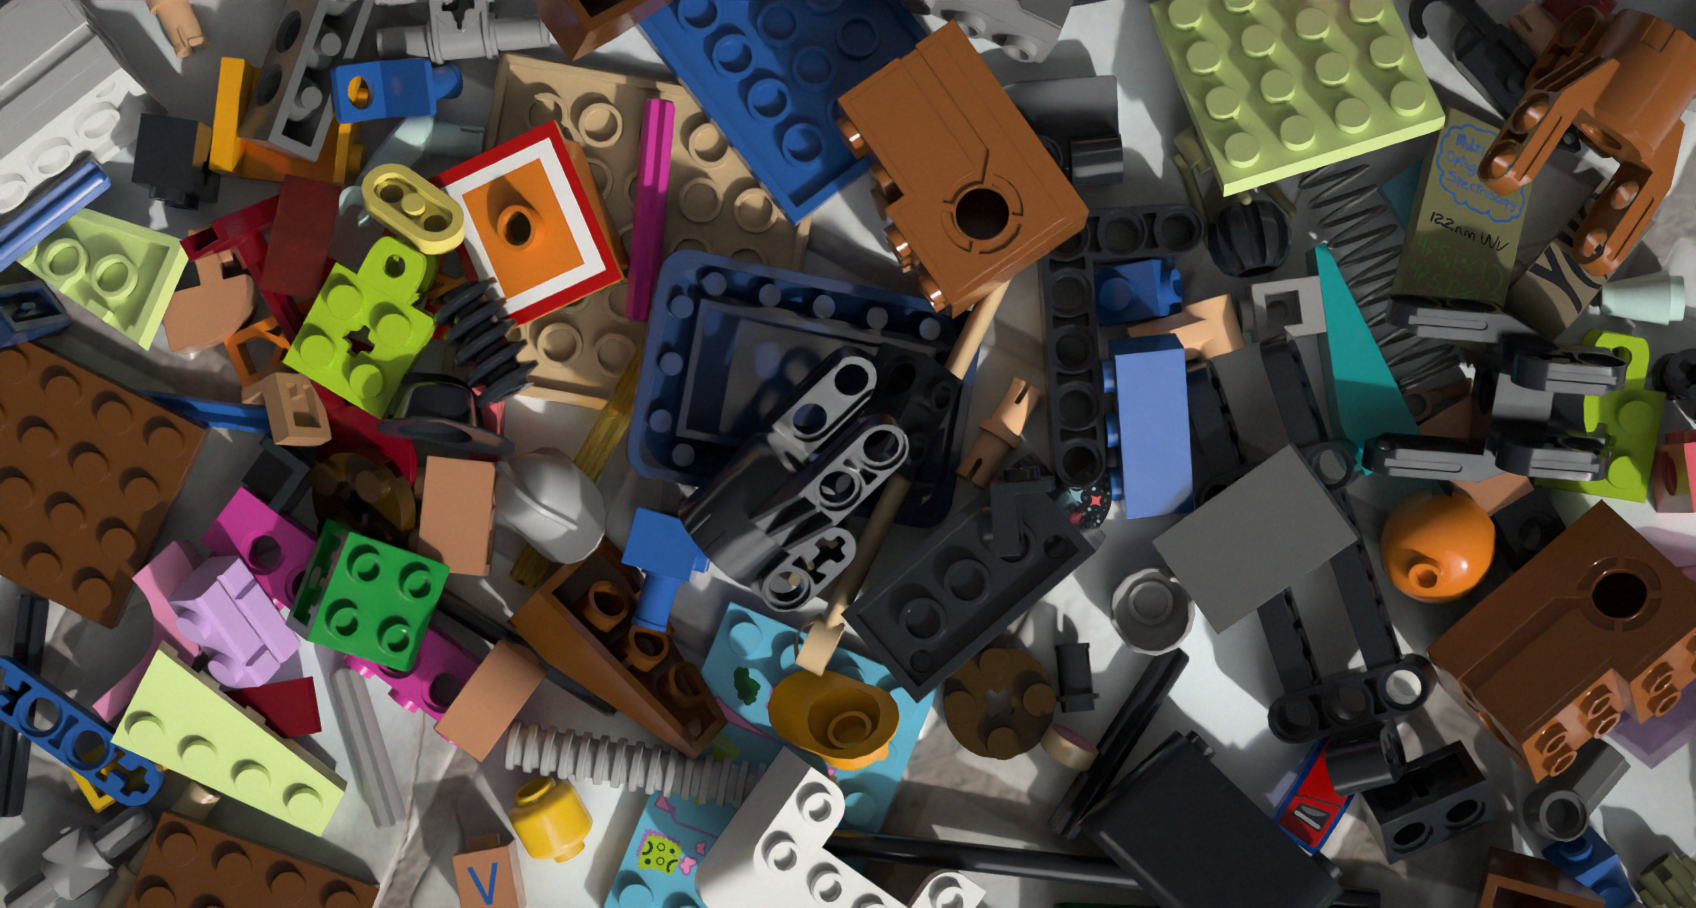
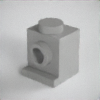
[1236,276,1327,343]

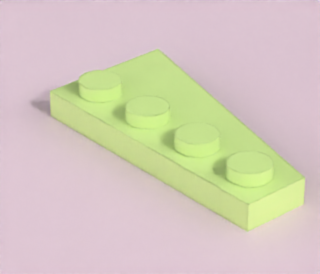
[111,640,348,837]

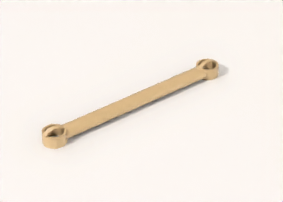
[793,278,1012,676]

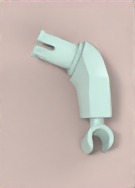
[339,115,485,227]

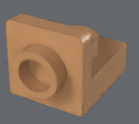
[240,367,332,447]

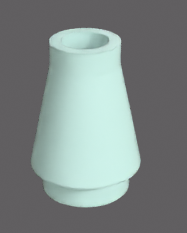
[1598,270,1685,326]

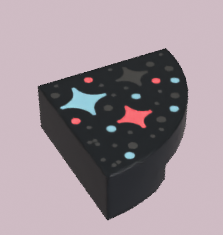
[1063,460,1112,527]

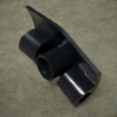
[1003,75,1124,187]

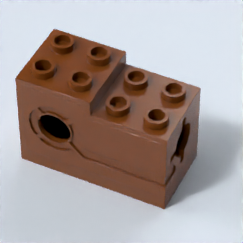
[835,19,1090,319]
[1426,499,1696,784]

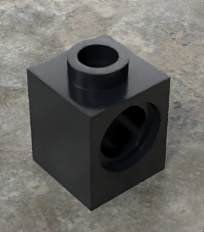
[1489,486,1567,572]

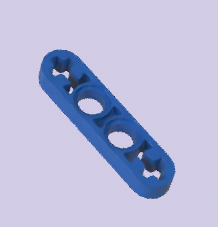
[0,655,165,806]

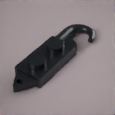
[1408,0,1581,153]

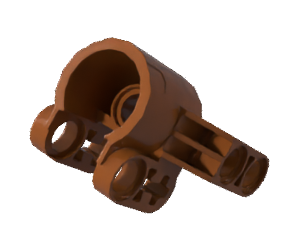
[1477,5,1696,276]

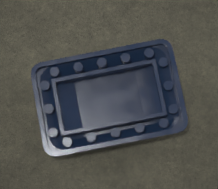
[625,249,981,528]

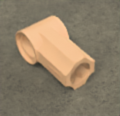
[1126,293,1246,362]

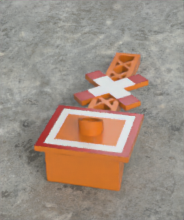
[223,119,630,389]

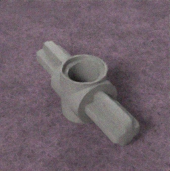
[3,805,156,908]

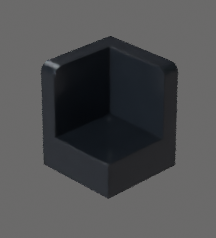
[241,434,317,514]

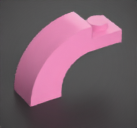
[92,540,208,723]

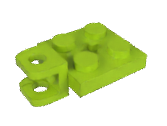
[283,236,439,420]
[1529,328,1666,503]

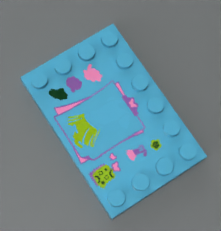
[603,601,938,908]

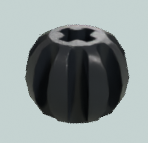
[1208,200,1292,278]

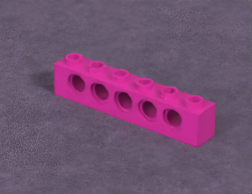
[200,486,483,747]

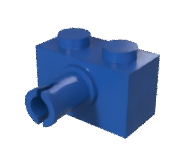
[621,507,711,632]

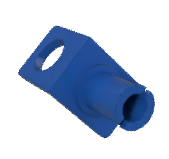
[330,57,463,124]

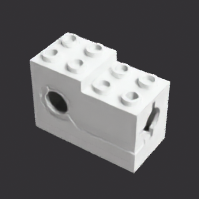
[0,0,169,228]

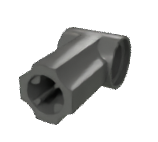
[1522,736,1631,842]

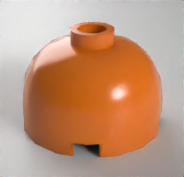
[1379,489,1497,605]

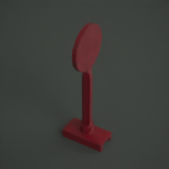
[179,192,417,511]

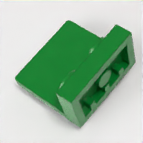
[285,518,450,672]

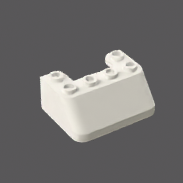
[694,746,986,908]

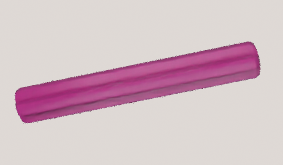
[625,98,675,323]

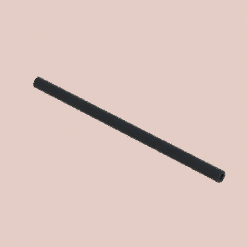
[822,828,1381,908]

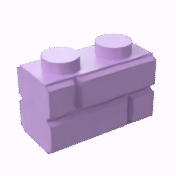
[167,555,301,688]

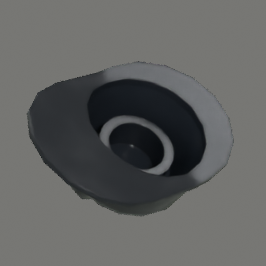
[377,372,515,455]

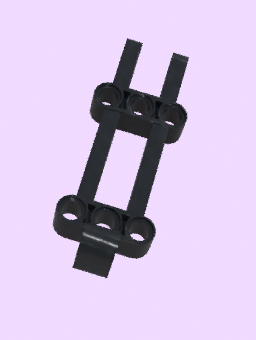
[1185,332,1437,797]

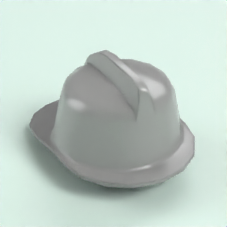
[494,447,608,564]

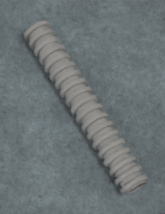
[503,719,840,810]

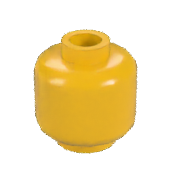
[508,775,593,863]

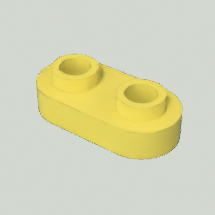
[362,163,465,255]

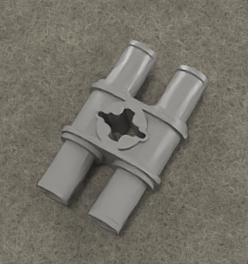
[375,0,550,65]

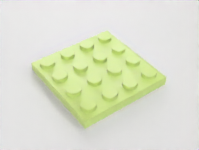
[1149,0,1446,197]

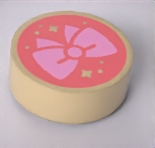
[1040,723,1099,771]

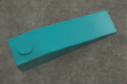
[1305,242,1422,476]

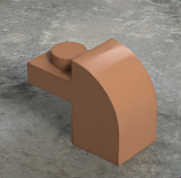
[162,225,260,355]
[434,638,549,763]

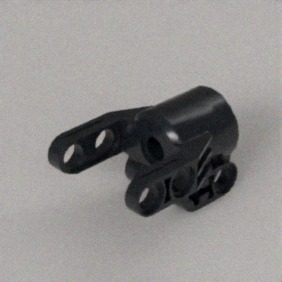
[1361,294,1628,483]
[678,346,909,613]

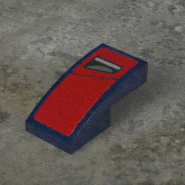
[1269,736,1356,855]

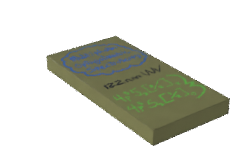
[1390,105,1533,355]

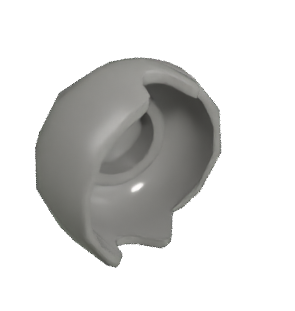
[1109,565,1195,656]

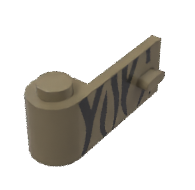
[1504,177,1655,340]

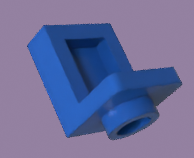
[1093,260,1185,327]
[1541,825,1636,908]

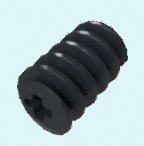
[429,277,539,409]

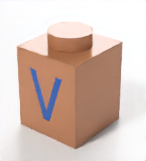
[452,833,527,908]

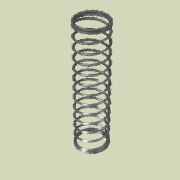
[1297,161,1462,392]

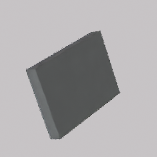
[1151,441,1361,635]

